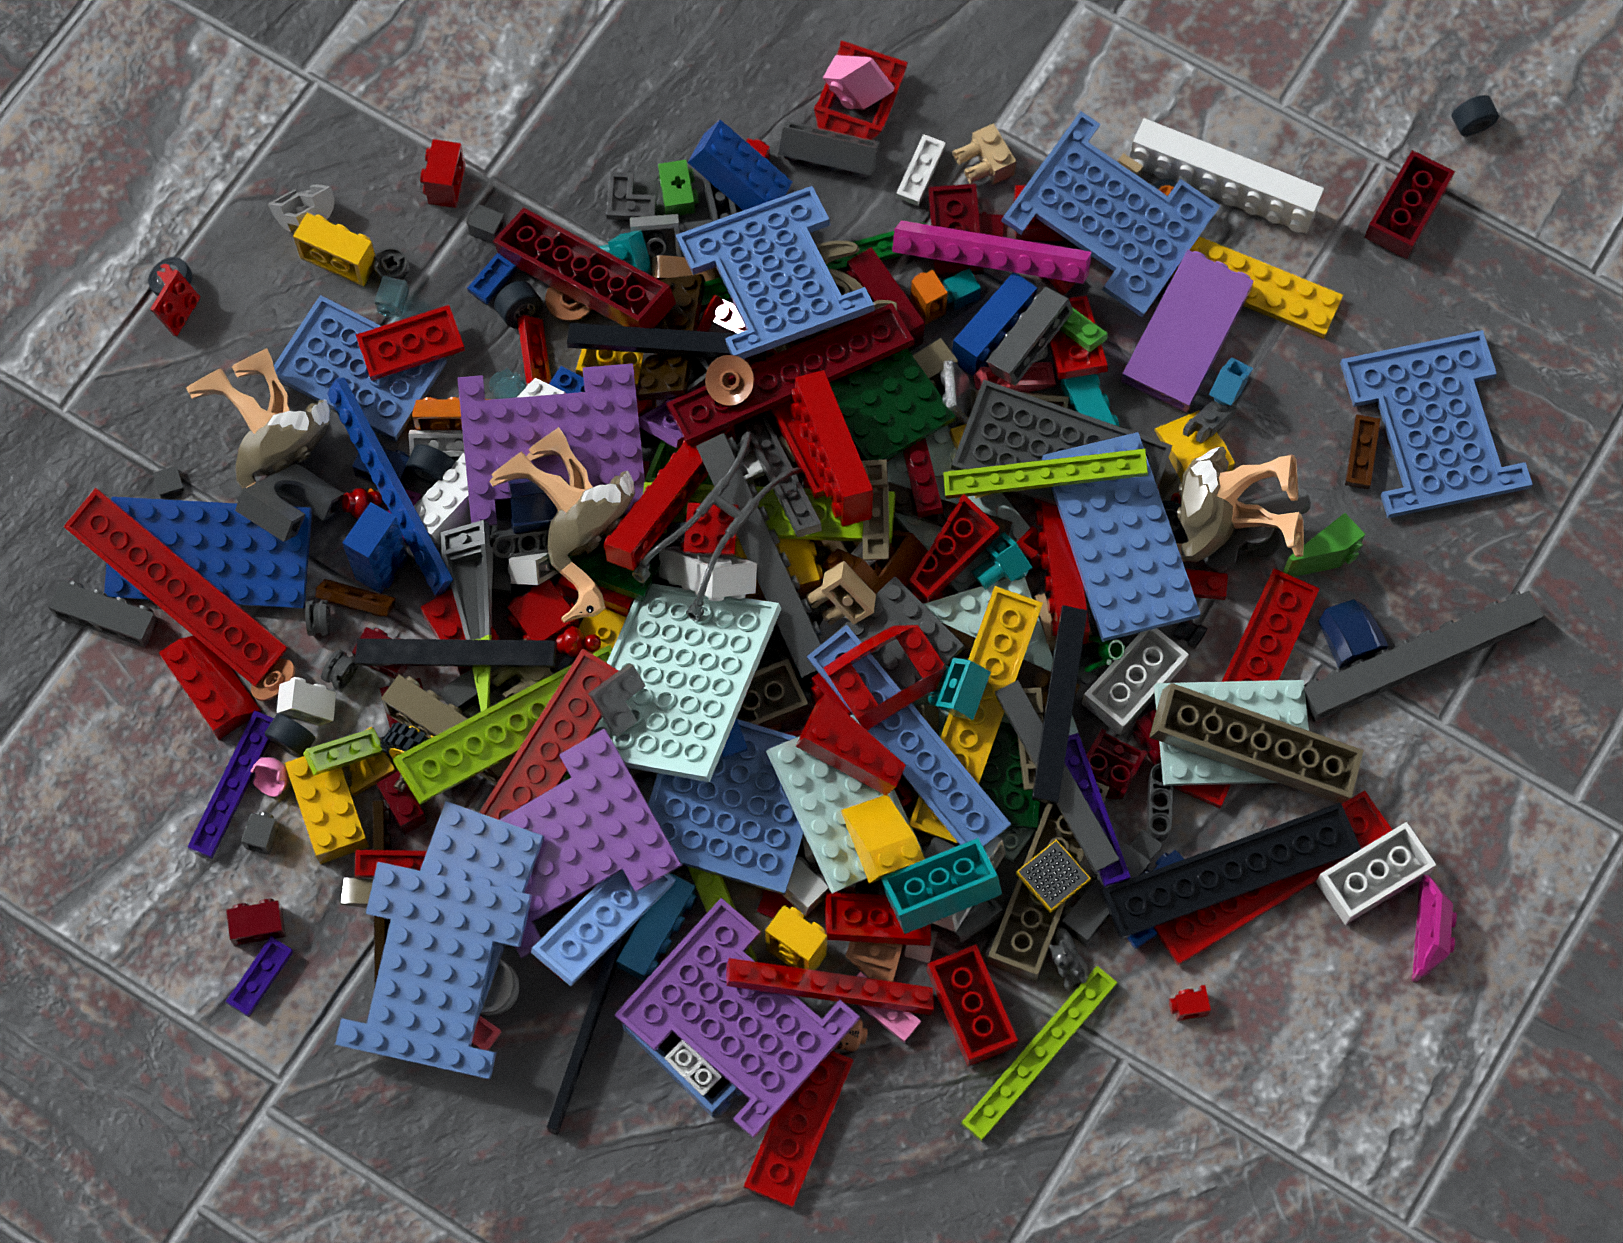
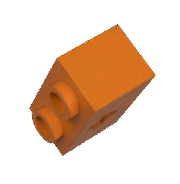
[910,270,948,325]

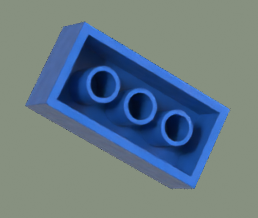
[687,119,792,211]
[952,272,1037,377]
[342,502,408,594]

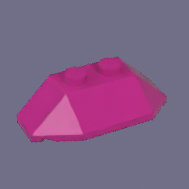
[1412,874,1457,982]

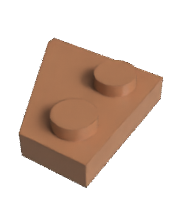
[846,941,903,982]

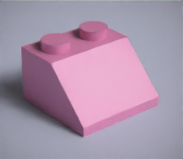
[823,55,894,109]

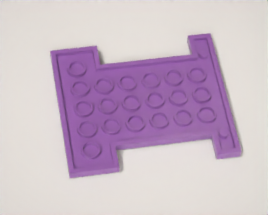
[457,364,645,526]
[467,729,682,958]
[615,898,860,1139]

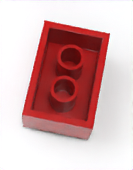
[421,589,500,676]

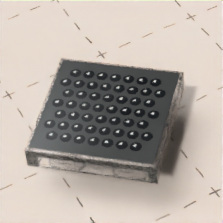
[941,360,972,424]

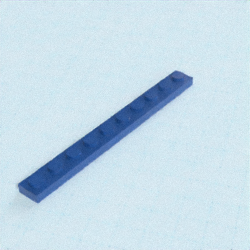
[327,377,453,595]

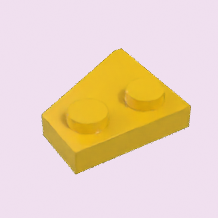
[350,726,397,796]

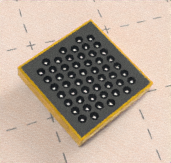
[1016,839,1091,913]

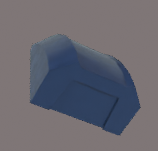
[508,475,569,534]
[1318,599,1388,669]

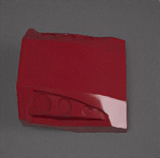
[1087,729,1147,799]

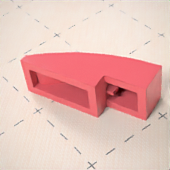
[973,362,1056,392]

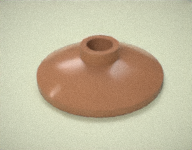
[545,286,592,321]
[705,355,754,406]
[251,659,295,701]

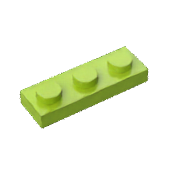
[303,728,383,776]

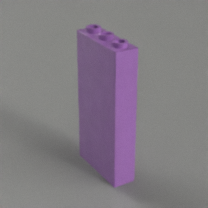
[1121,250,1254,413]

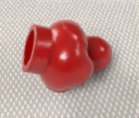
[342,488,383,519]
[556,626,601,657]

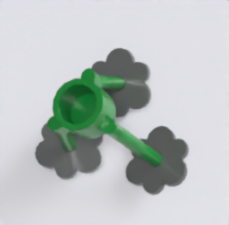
[1078,635,1125,684]

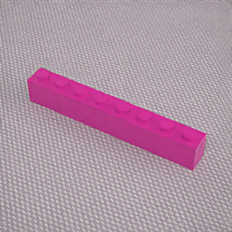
[892,221,1092,284]

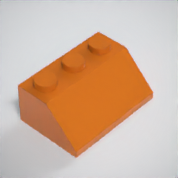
[412,397,490,430]

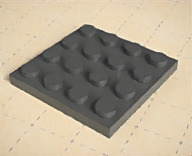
[836,576,965,691]

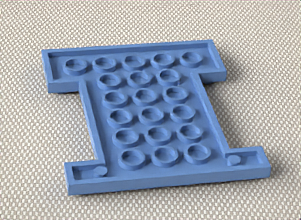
[1001,111,1220,317]
[676,186,875,359]
[1340,330,1533,518]
[335,862,532,1079]

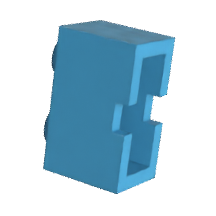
[1209,357,1254,406]

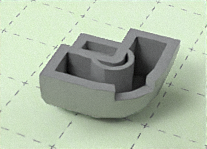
[268,185,334,232]

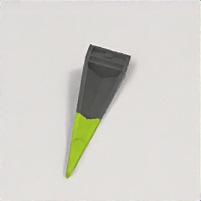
[440,520,493,712]

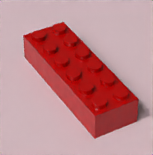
[791,370,873,527]

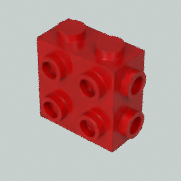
[507,579,579,641]

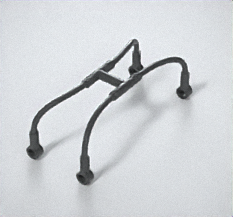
[632,432,805,622]

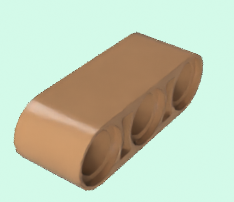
[652,255,721,282]

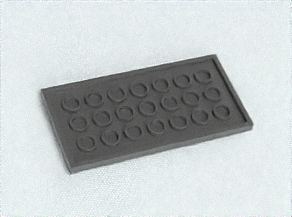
[951,380,1172,506]

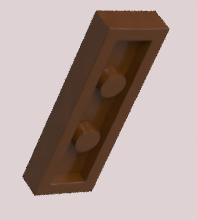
[1345,414,1380,489]
[315,579,396,617]

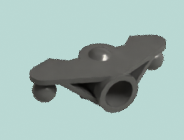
[1204,488,1311,573]

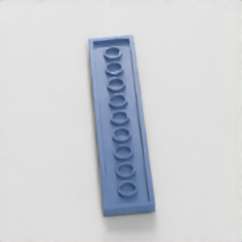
[807,625,1011,847]

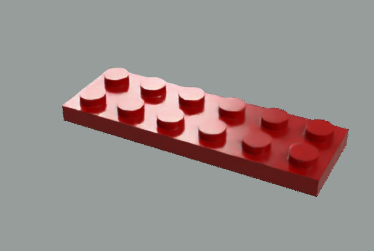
[743,1051,854,1209]

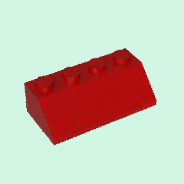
[158,636,261,740]

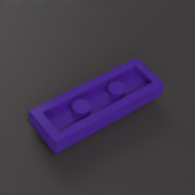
[226,936,294,1017]

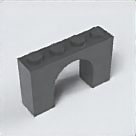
[235,463,344,542]

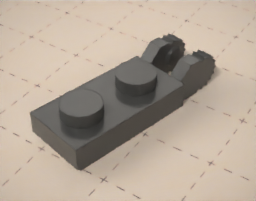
[1183,399,1237,443]

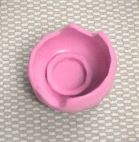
[251,757,289,797]

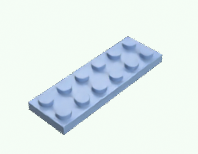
[531,870,675,986]

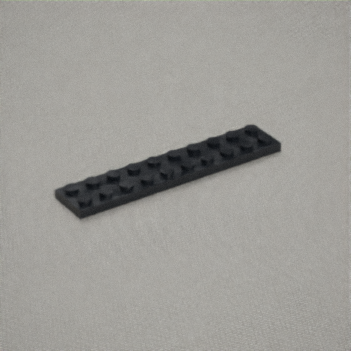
[1101,802,1361,939]

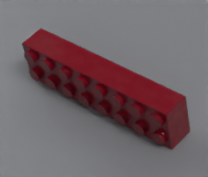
[493,207,676,328]

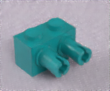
[597,230,652,276]
[971,532,1032,590]
[928,658,991,720]

